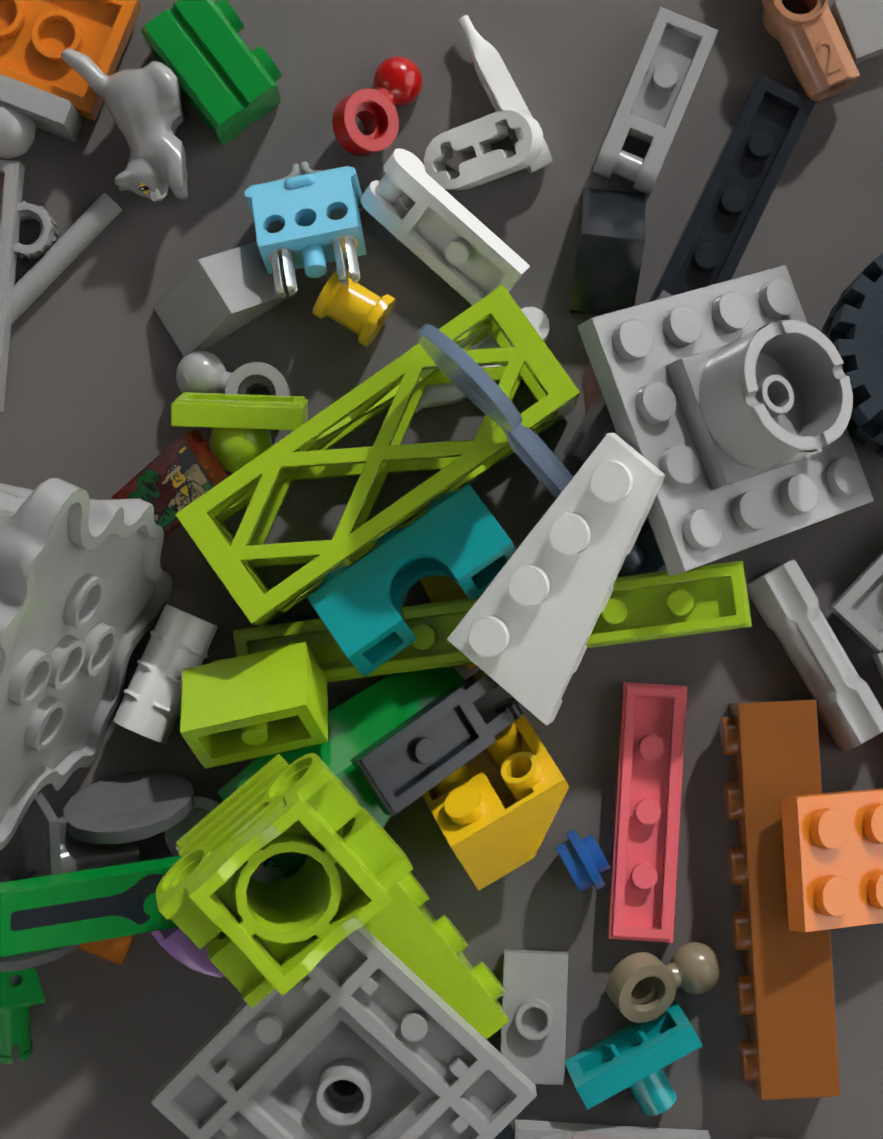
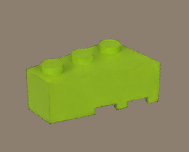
[364,872,509,1040]

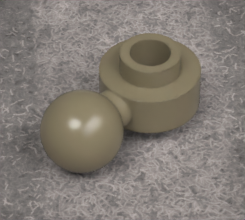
[607,942,721,1023]

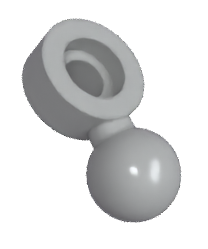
[176,351,290,396]

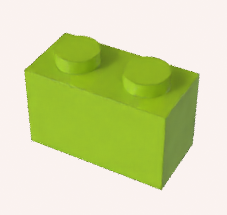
[180,641,328,769]

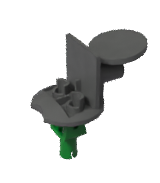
[0,771,194,1064]

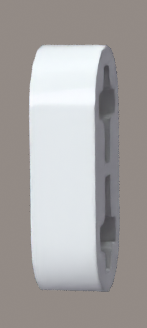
[424,109,544,191]

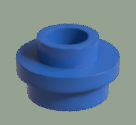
[555,829,610,892]

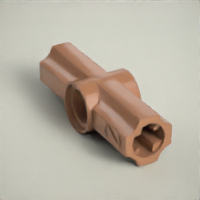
[760,0,860,102]

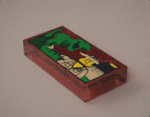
[111,429,228,539]

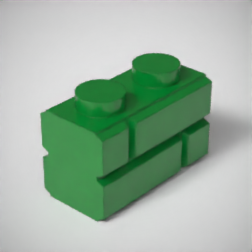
[141,0,282,145]

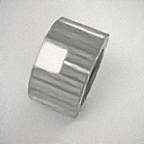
[14,201,59,261]

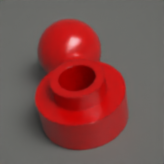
[332,56,423,157]

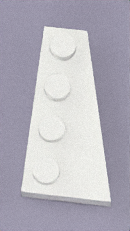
[447,433,666,726]

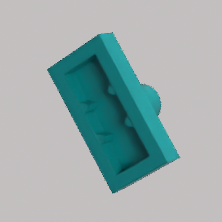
[565,1000,703,1116]

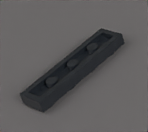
[648,74,816,302]

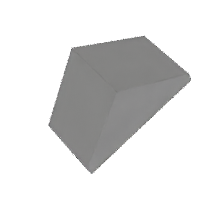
[153,242,290,357]

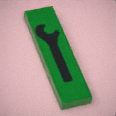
[0,856,182,957]

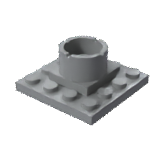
[577,265,874,577]
[151,926,537,1139]

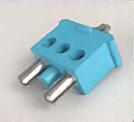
[244,162,367,298]

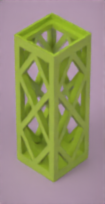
[175,284,580,626]

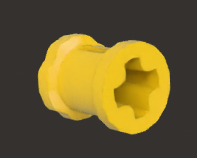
[312,269,396,347]

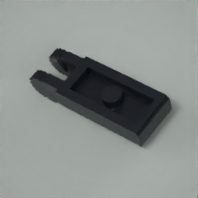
[350,669,528,816]

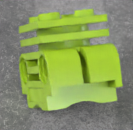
[155,753,414,1009]

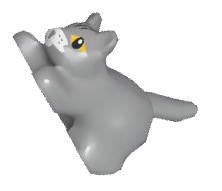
[61,49,189,202]

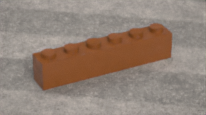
[720,700,841,1100]

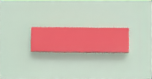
[607,682,687,943]

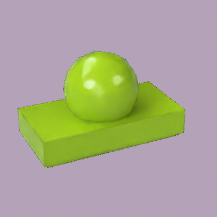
[171,392,308,473]

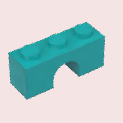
[307,484,516,677]

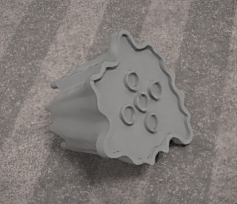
[0,478,173,851]

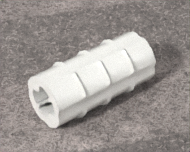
[113,604,218,743]

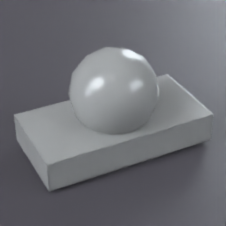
[0,74,84,160]

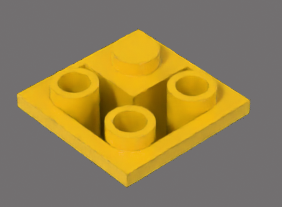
[422,715,569,891]

